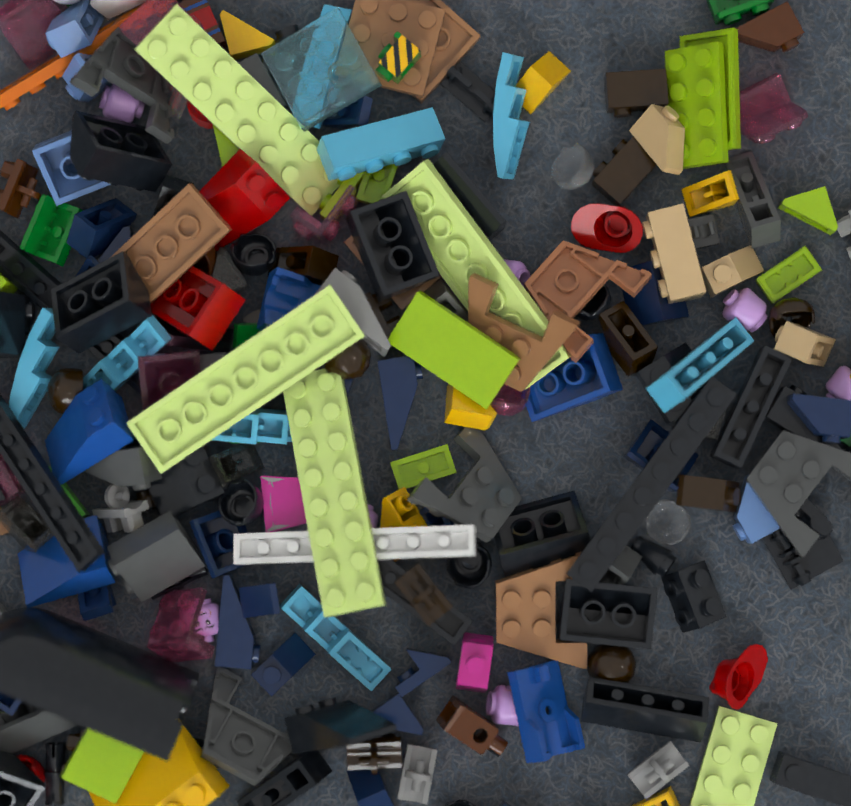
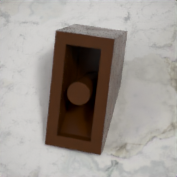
[736,1,804,53]

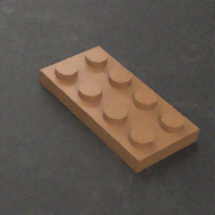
[110,183,232,305]

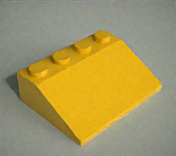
[88,718,229,806]

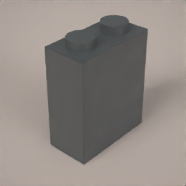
[107,510,205,602]

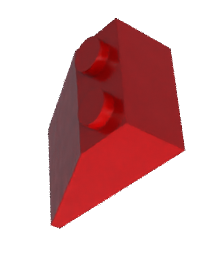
[199,149,290,251]
[150,266,246,351]

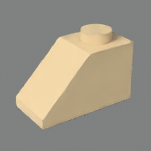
[629,104,685,175]
[701,245,765,298]
[774,321,836,367]

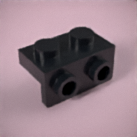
[661,560,726,633]

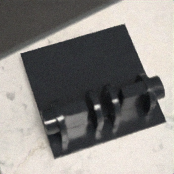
[762,520,843,590]

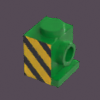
[375,31,421,84]

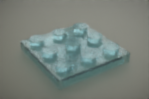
[261,7,382,132]

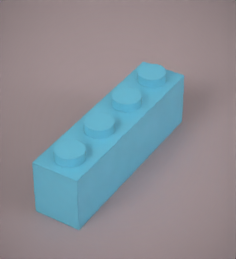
[317,107,445,181]
[646,317,754,413]

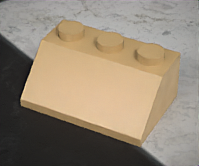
[642,204,706,304]

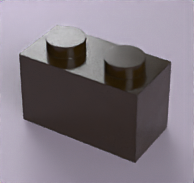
[604,68,669,118]
[591,136,657,205]

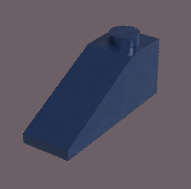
[377,356,423,451]
[215,574,261,669]

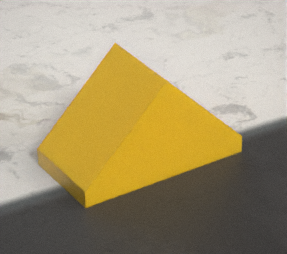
[220,10,276,60]
[516,51,571,114]
[681,170,739,217]
[444,384,498,431]

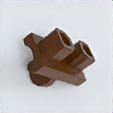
[0,159,41,219]

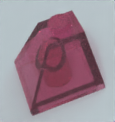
[137,350,201,412]

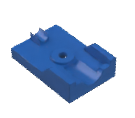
[256,267,321,331]
[507,660,585,763]

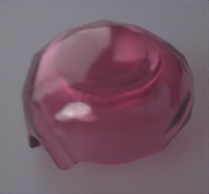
[491,384,530,416]

